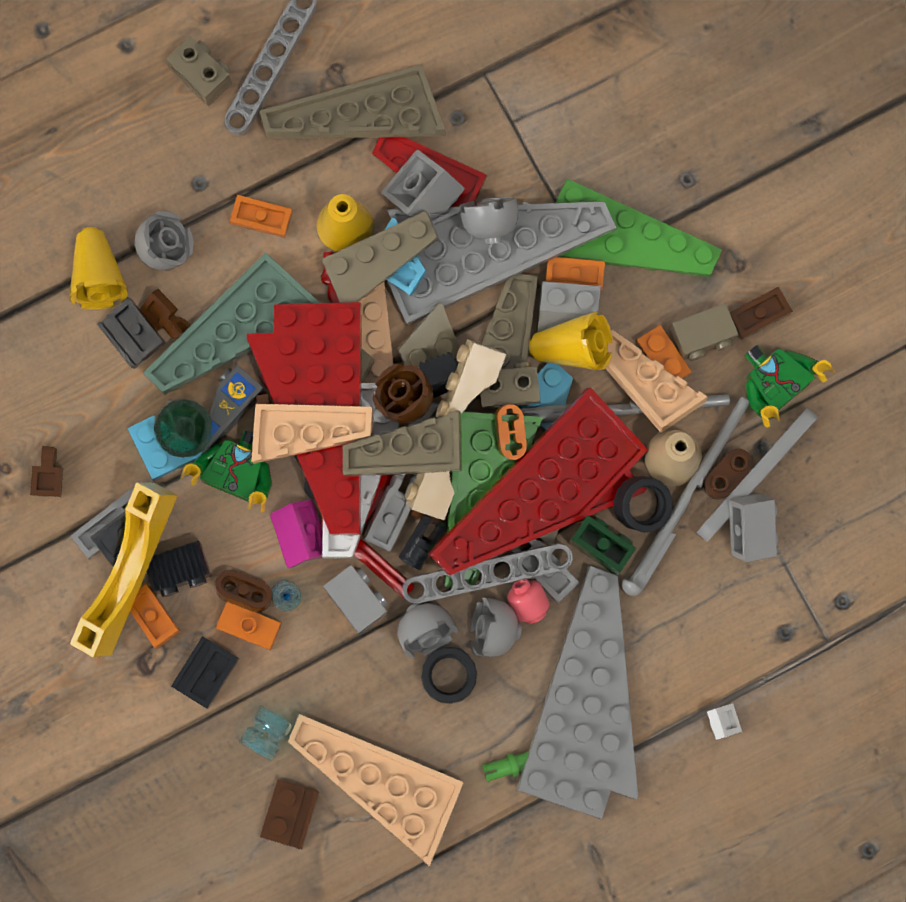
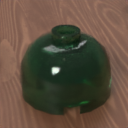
[153,399,212,458]

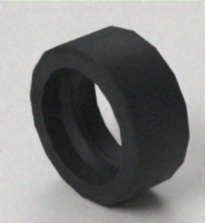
[614,476,673,533]
[421,647,477,704]

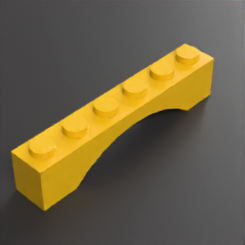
[70,482,178,657]

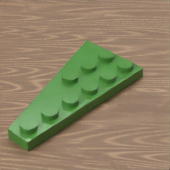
[556,179,722,277]
[443,412,543,587]

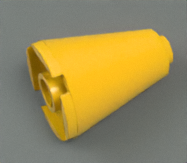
[317,194,374,252]
[70,227,128,310]
[529,312,613,370]

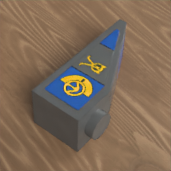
[200,365,265,453]

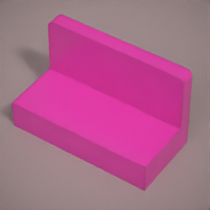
[270,500,323,568]

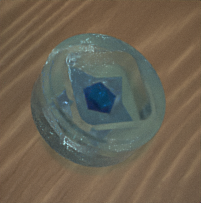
[272,580,302,611]

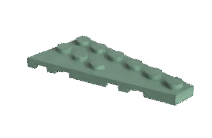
[143,252,320,395]

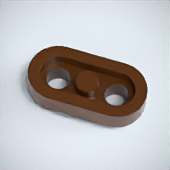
[704,449,753,500]
[215,570,272,612]

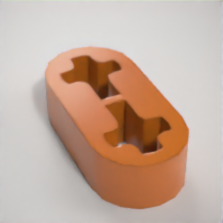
[495,404,527,460]

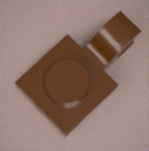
[140,289,191,340]
[30,446,63,497]

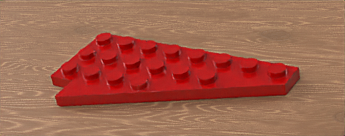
[247,302,362,535]
[428,388,648,575]

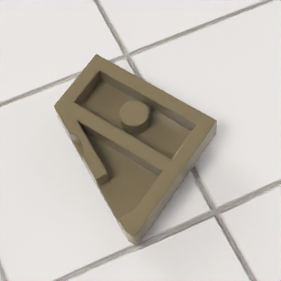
[397,301,460,368]

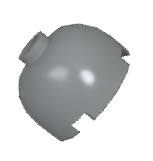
[459,197,518,244]
[134,211,194,271]
[470,597,522,657]
[397,603,458,658]

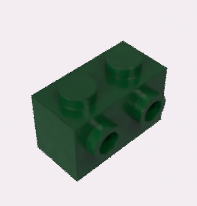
[569,515,637,576]

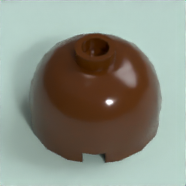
[372,363,433,424]

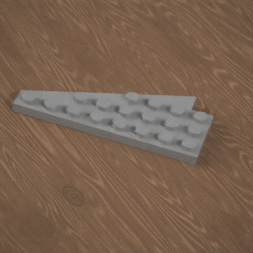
[387,202,617,325]
[516,566,638,819]

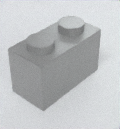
[729,493,778,562]
[323,565,388,635]

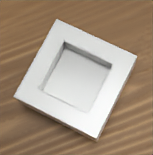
[707,704,742,740]

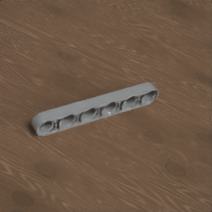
[225,0,317,136]
[696,407,819,542]
[402,543,573,604]

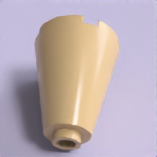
[644,429,702,487]

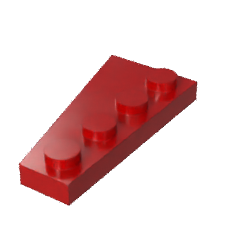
[372,137,487,207]

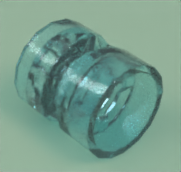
[239,706,294,761]

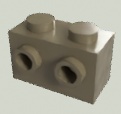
[166,36,232,106]
[480,362,541,409]

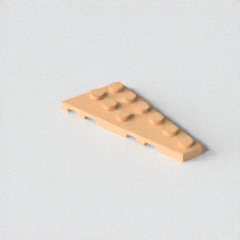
[288,714,464,866]

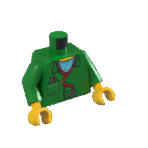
[745,345,834,428]
[181,430,272,513]

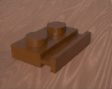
[260,780,319,850]

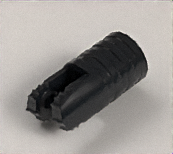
[398,514,447,570]

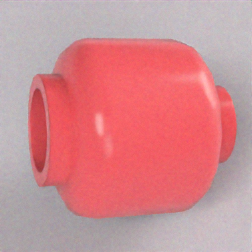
[507,579,550,624]

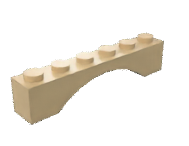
[405,339,506,520]

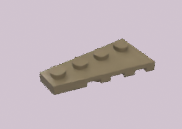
[343,410,462,477]

